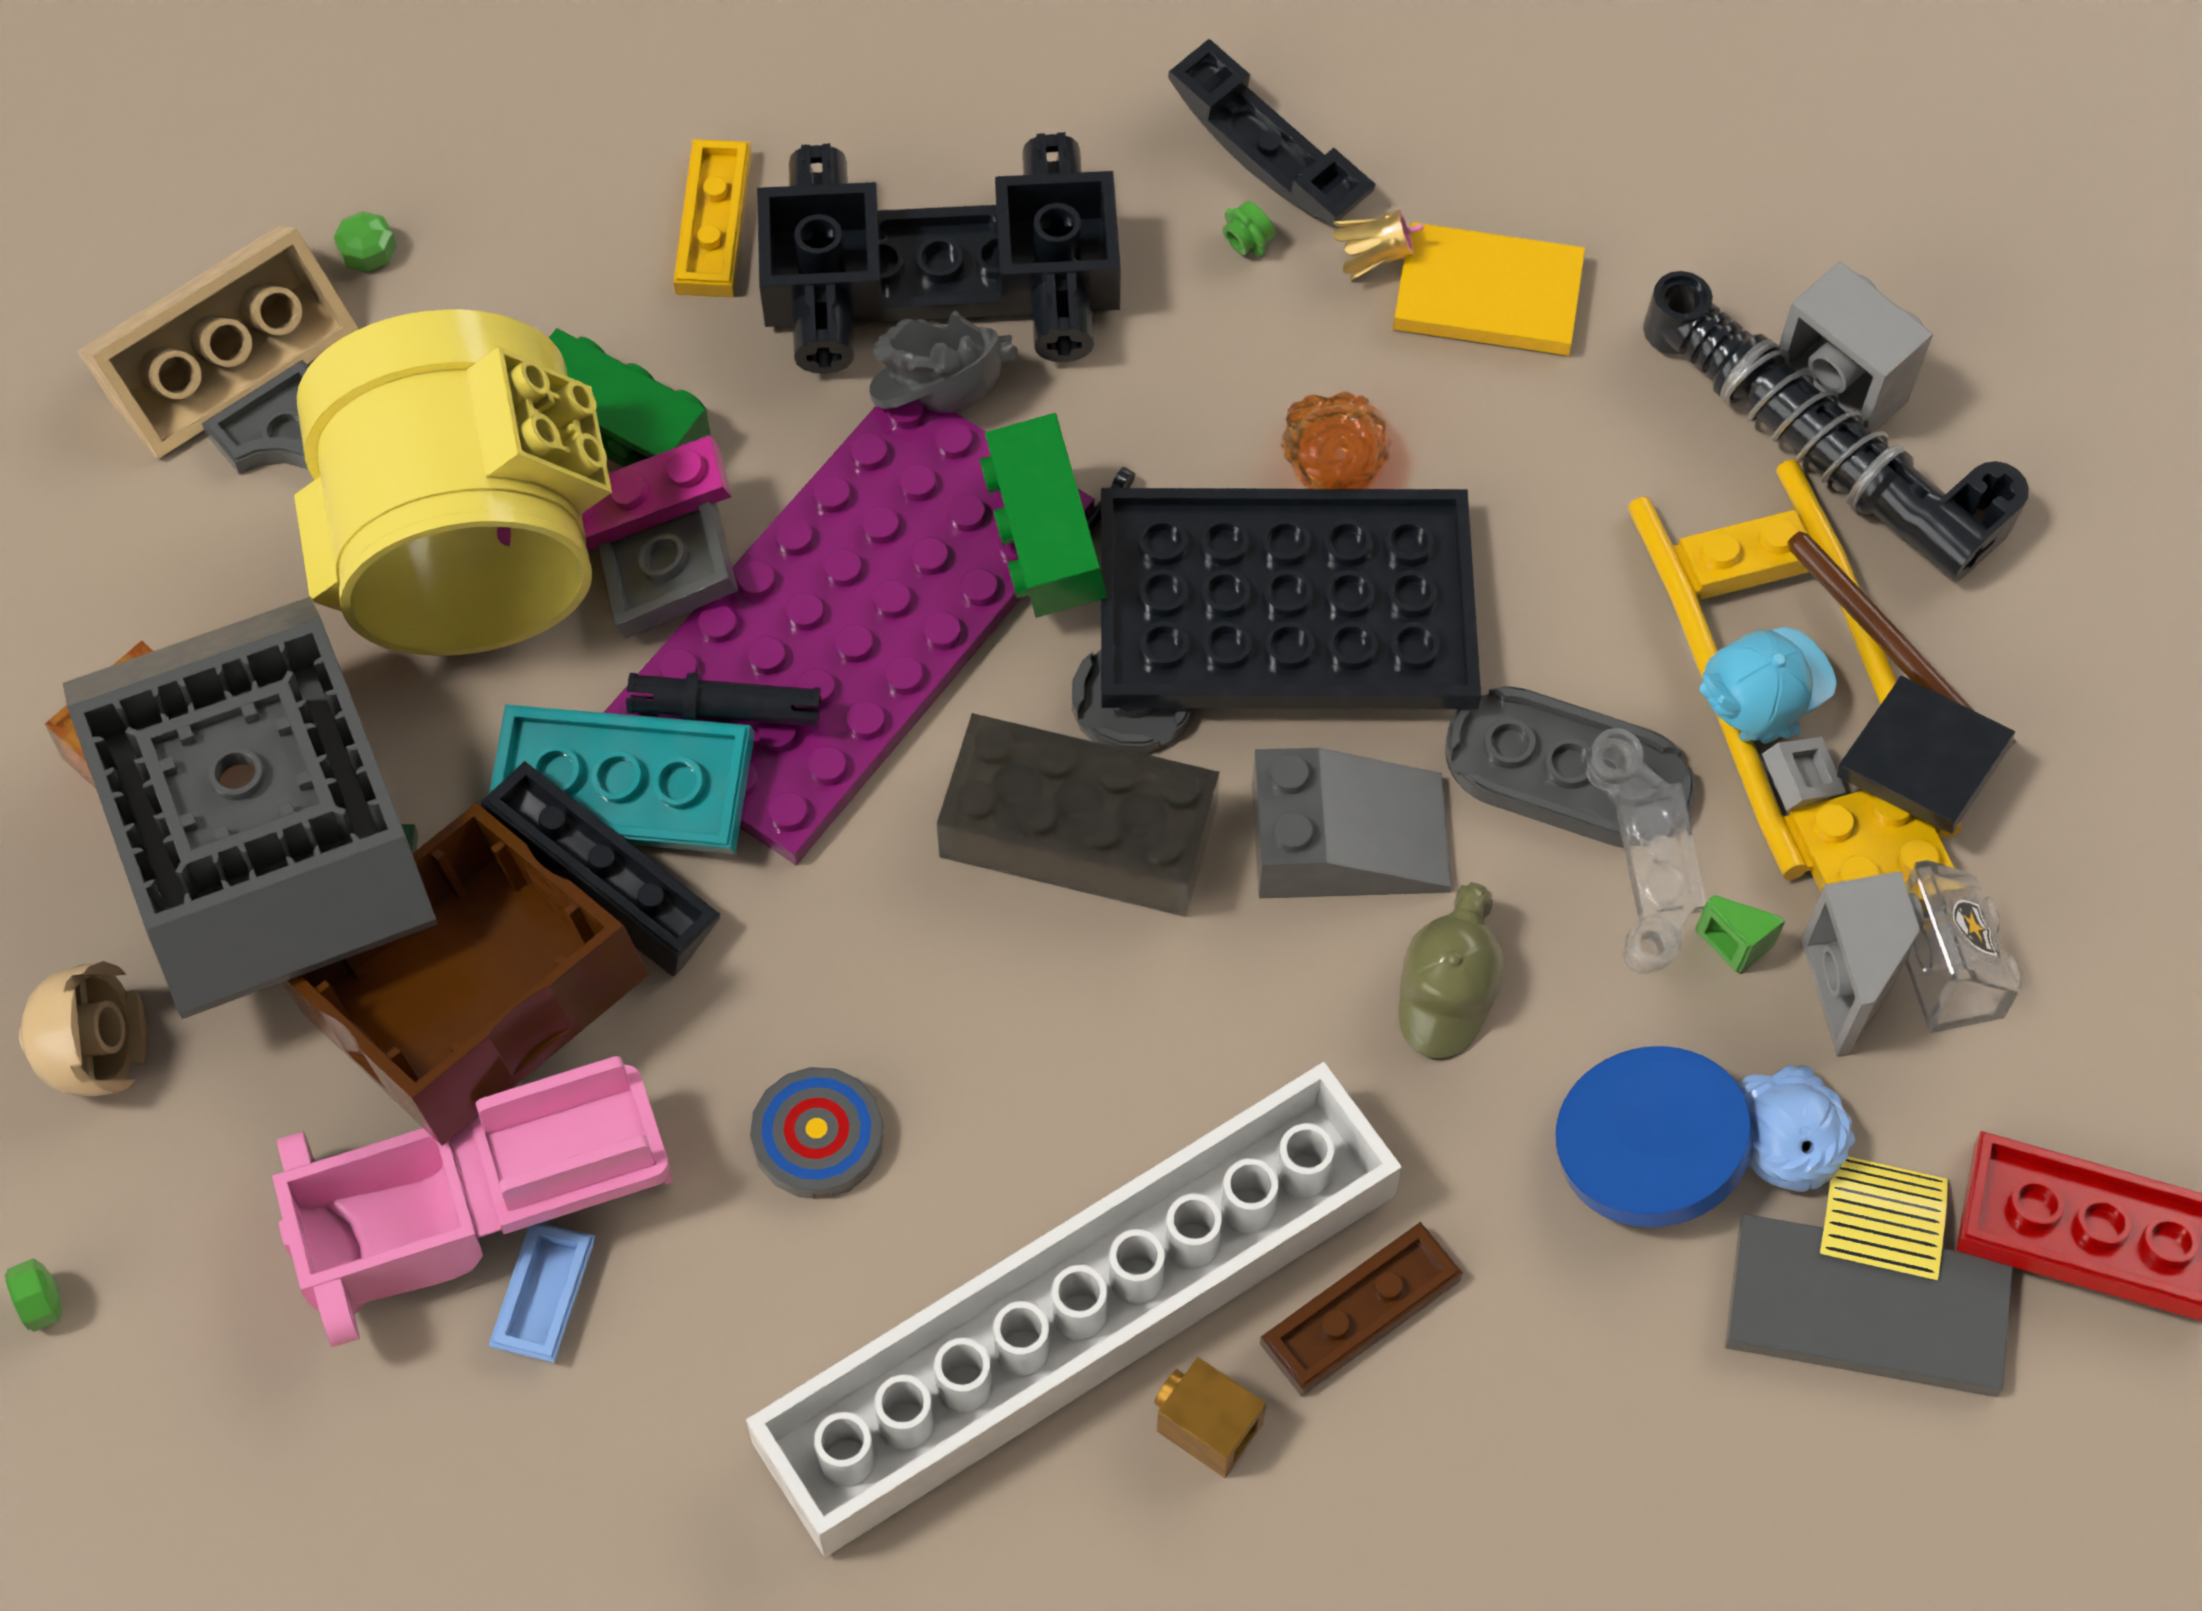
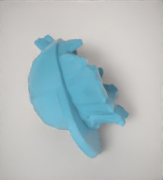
[1699,627,1837,744]

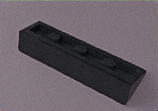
[481,761,721,976]

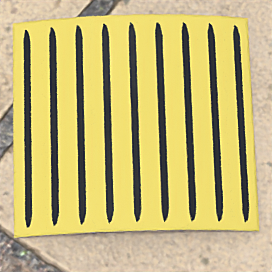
[1820,1156,1948,1281]

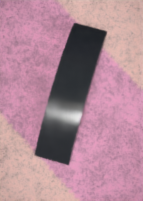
[1168,39,1376,224]

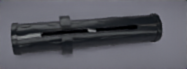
[626,673,821,728]

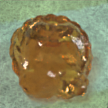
[1281,392,1392,489]

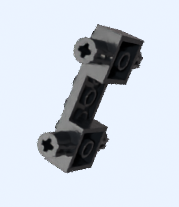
[757,132,1121,374]

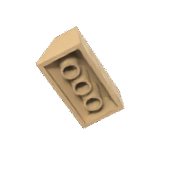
[77,226,359,458]

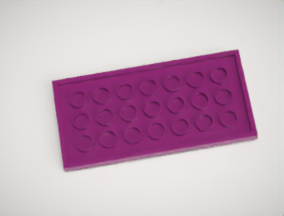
[603,400,1095,865]

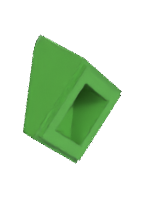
[1695,895,1785,974]

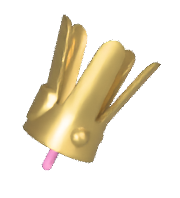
[1332,209,1424,281]

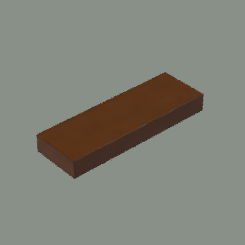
[1260,1221,1463,1397]

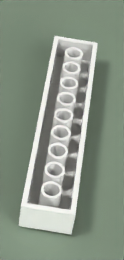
[746,1062,1402,1558]

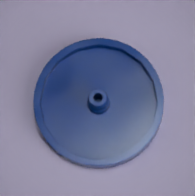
[1555,1046,1753,1227]

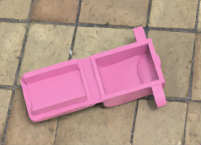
[272,1056,673,1348]

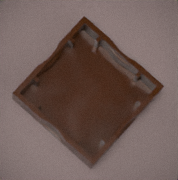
[282,803,650,1146]

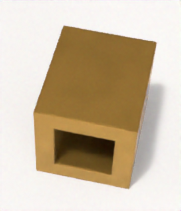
[1154,1357,1267,1478]

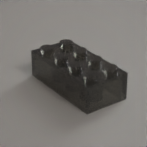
[937,713,1220,917]

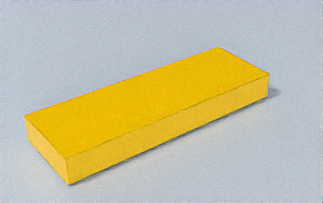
[673,139,752,297]

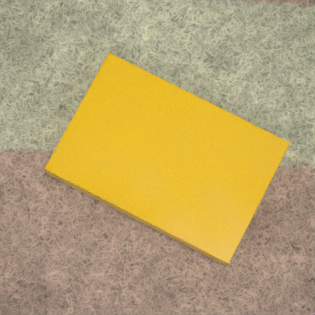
[1393,222,1585,356]

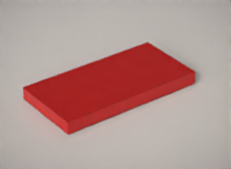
[1955,1131,2202,1321]

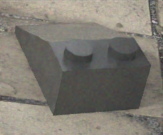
[1252,748,1451,898]

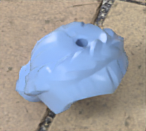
[1737,1065,1855,1192]

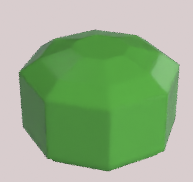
[333,211,396,273]
[5,1258,62,1332]

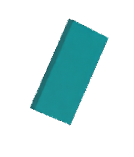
[489,704,755,854]

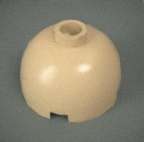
[19,961,148,1096]

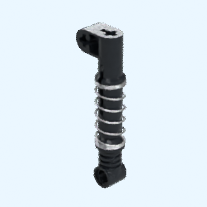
[1643,271,2029,582]

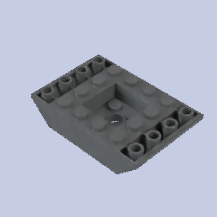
[63,596,438,1019]

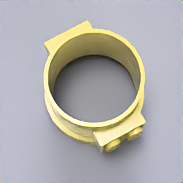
[294,309,612,656]

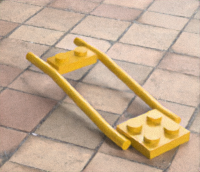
[1628,459,1962,903]

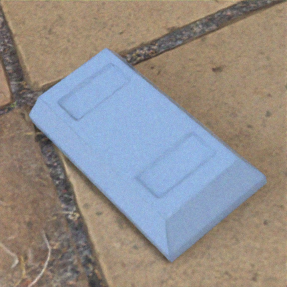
[489,1223,596,1363]

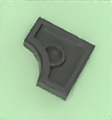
[202,360,308,475]

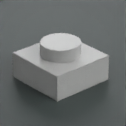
[1762,736,1846,811]

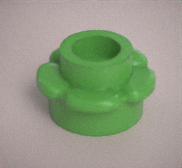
[1222,201,1276,256]

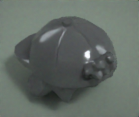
[870,311,1018,413]

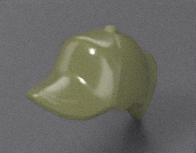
[1399,882,1505,1058]

